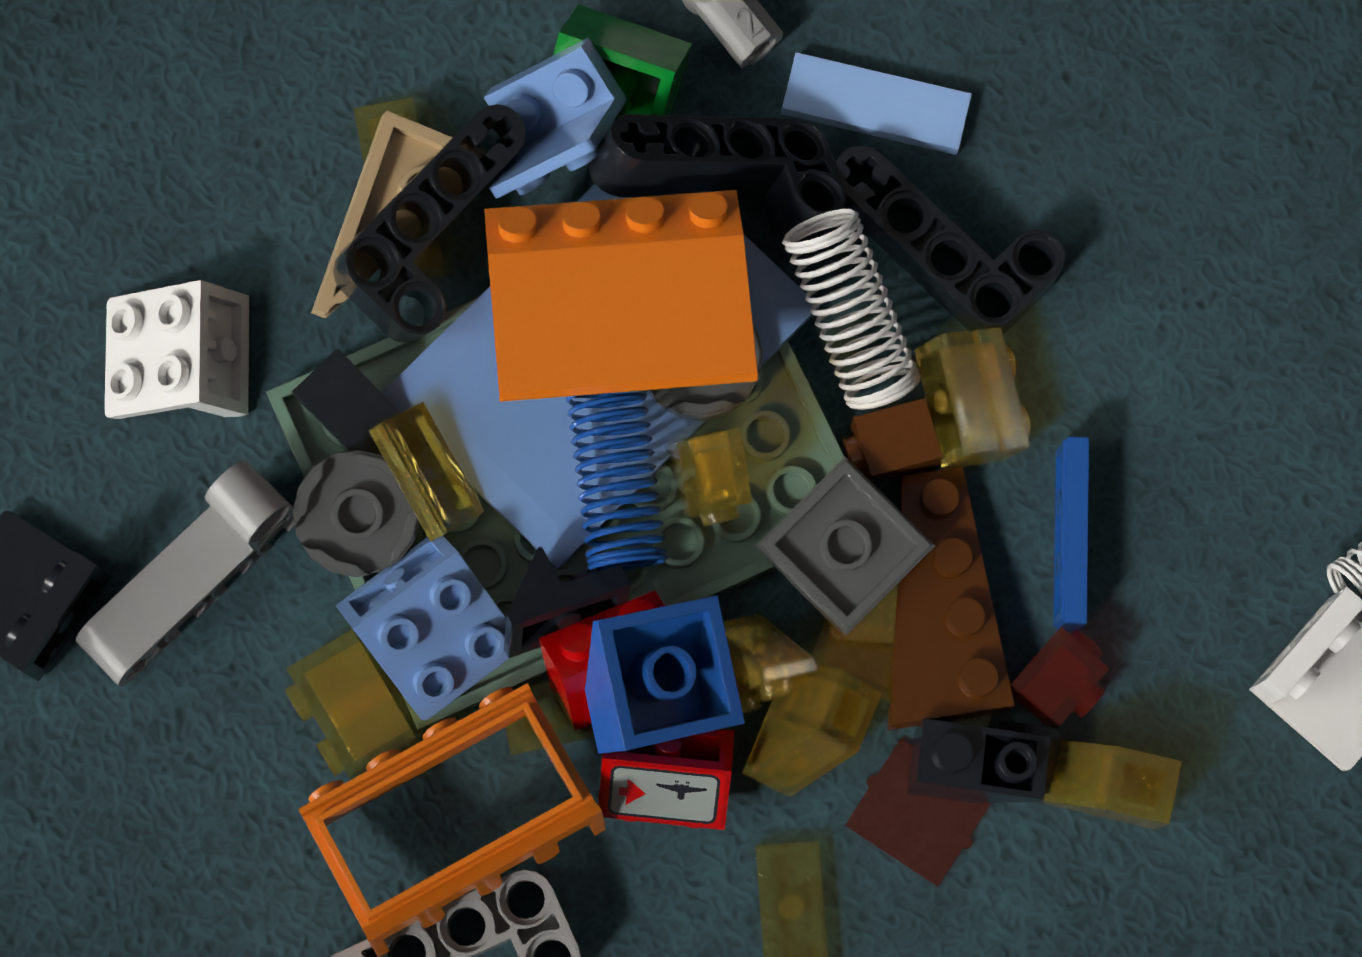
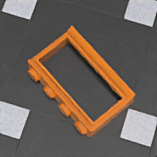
[298,683,606,957]

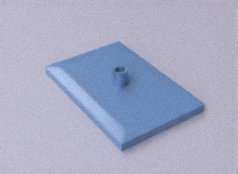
[381,184,819,570]

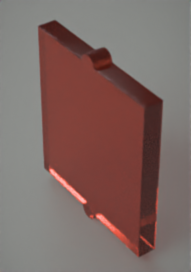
[845,739,991,887]

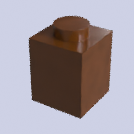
[843,398,943,485]

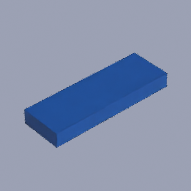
[1053,437,1089,631]

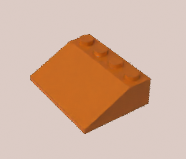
[484,190,758,402]

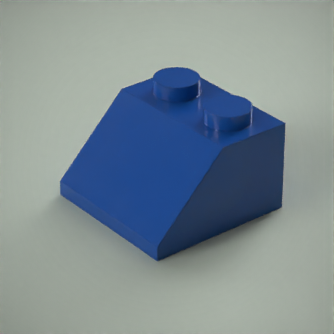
[585,595,745,754]

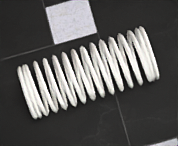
[782,209,921,410]

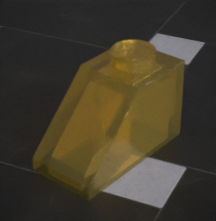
[667,427,752,526]

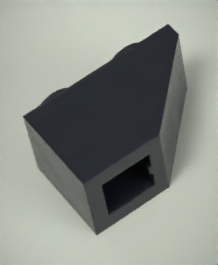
[906,718,1050,803]

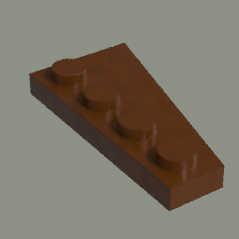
[887,467,1014,731]

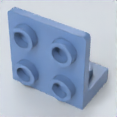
[483,37,627,198]
[335,530,509,721]

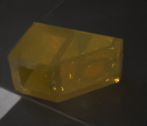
[723,614,817,714]
[742,657,882,797]
[1040,740,1182,829]

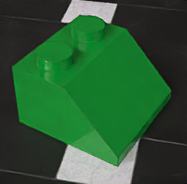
[553,4,692,147]

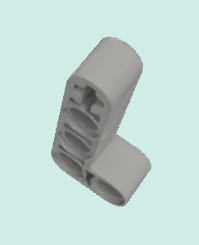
[76,460,295,686]
[331,870,581,957]

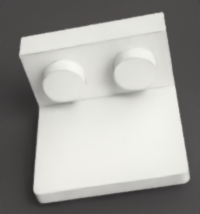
[105,280,249,419]
[1249,587,1362,771]

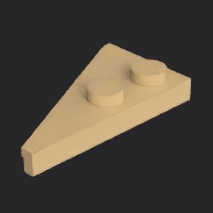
[311,111,487,319]

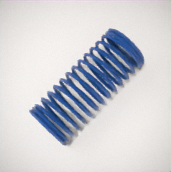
[566,391,668,571]

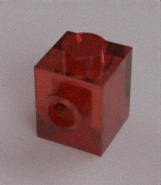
[1010,627,1110,729]

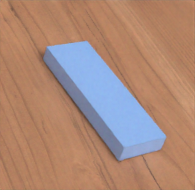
[781,52,971,155]

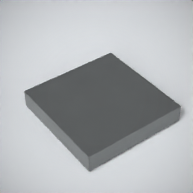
[755,457,935,637]

